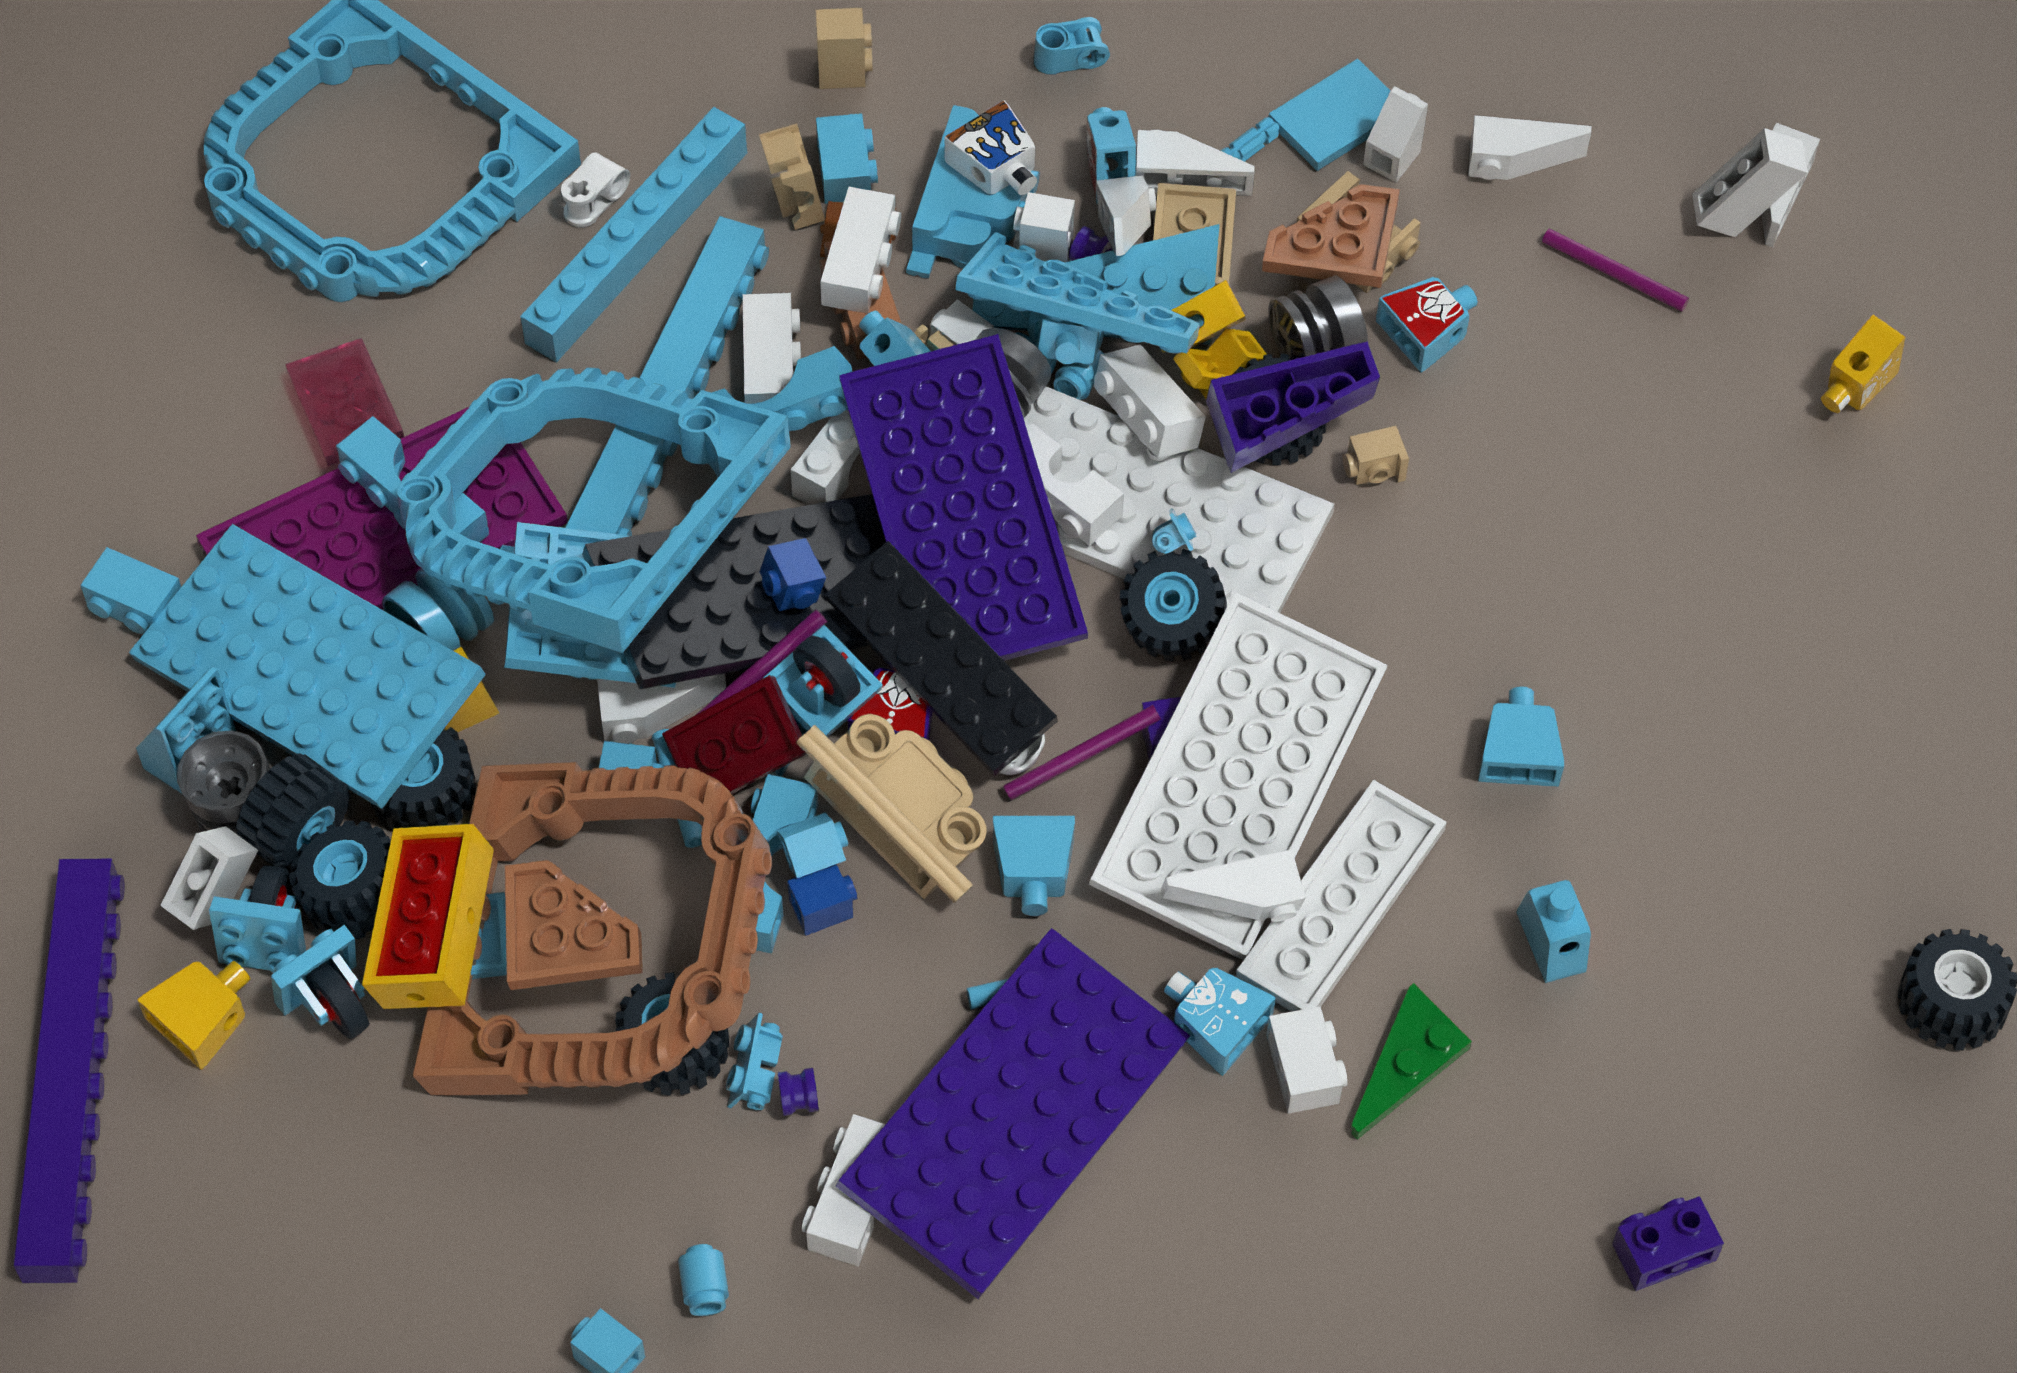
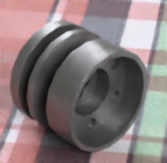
[1268,275,1368,360]
[975,328,1051,418]
[177,730,271,834]

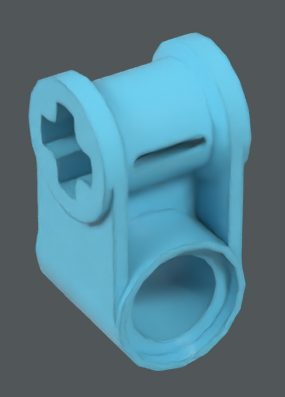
[1033,17,1110,74]

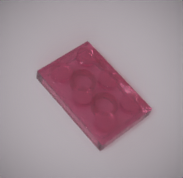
[285,338,404,466]

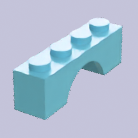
[712,346,853,431]
[336,416,489,542]
[751,774,818,954]

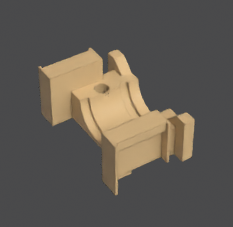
[759,123,825,230]

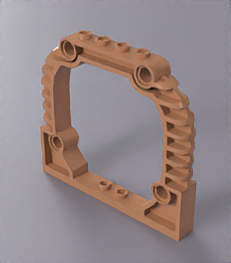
[413,762,772,1095]

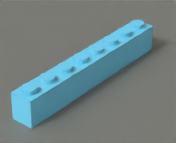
[520,107,747,363]

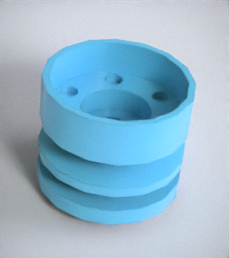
[382,568,494,651]

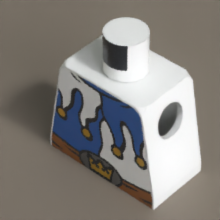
[945,101,1037,195]

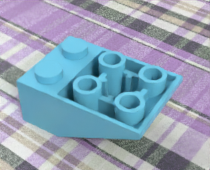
[136,666,237,794]

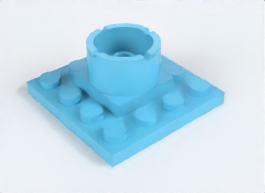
[504,522,676,688]

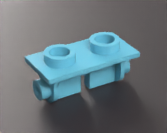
[1152,508,1197,553]
[726,1013,783,1110]

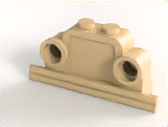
[796,714,987,903]

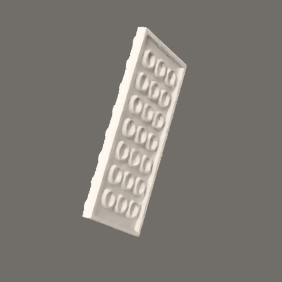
[1024,386,1335,613]
[1089,592,1388,960]

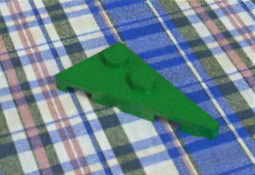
[1351,983,1472,1140]

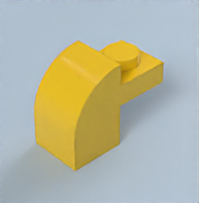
[1173,328,1267,399]

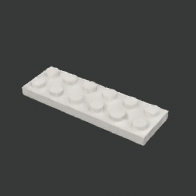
[1236,780,1447,1012]

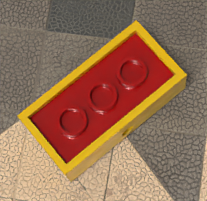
[362,824,494,1009]

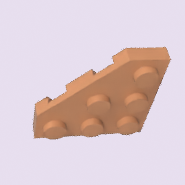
[1262,184,1400,288]
[505,860,643,990]

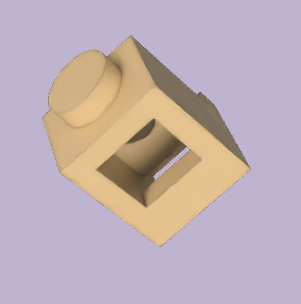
[1343,426,1409,485]

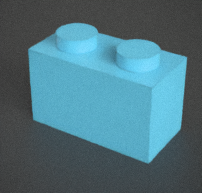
[816,113,878,204]
[80,547,181,634]

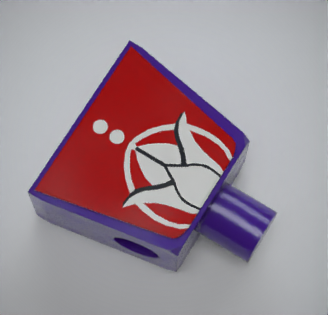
[848,668,933,740]

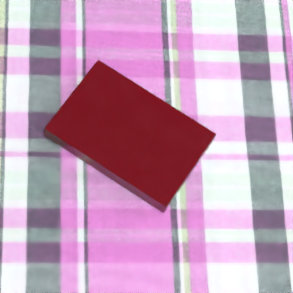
[662,675,807,794]

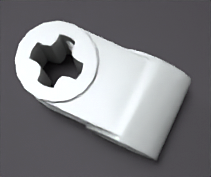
[561,152,631,228]

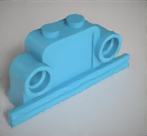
[906,105,1040,278]

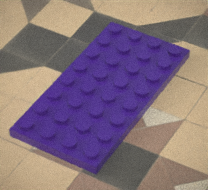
[839,334,1088,661]
[836,928,1191,1300]

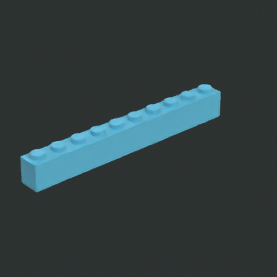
[565,216,769,536]

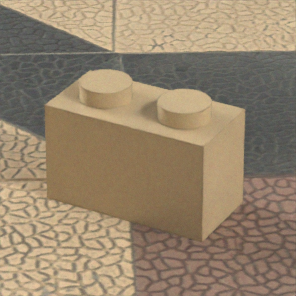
[816,8,873,89]

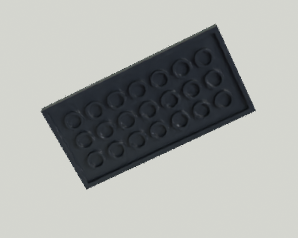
[582,494,886,690]

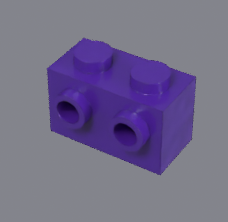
[1612,1196,1724,1291]

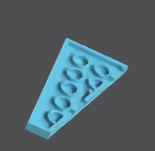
[973,224,1220,345]
[955,232,1200,354]

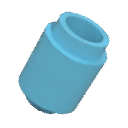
[678,1244,729,1316]

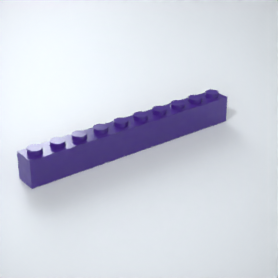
[14,858,125,1283]

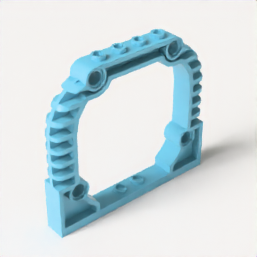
[204,0,581,302]
[397,368,791,653]

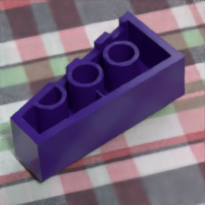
[1206,341,1380,473]

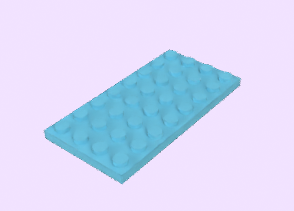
[129,524,486,809]

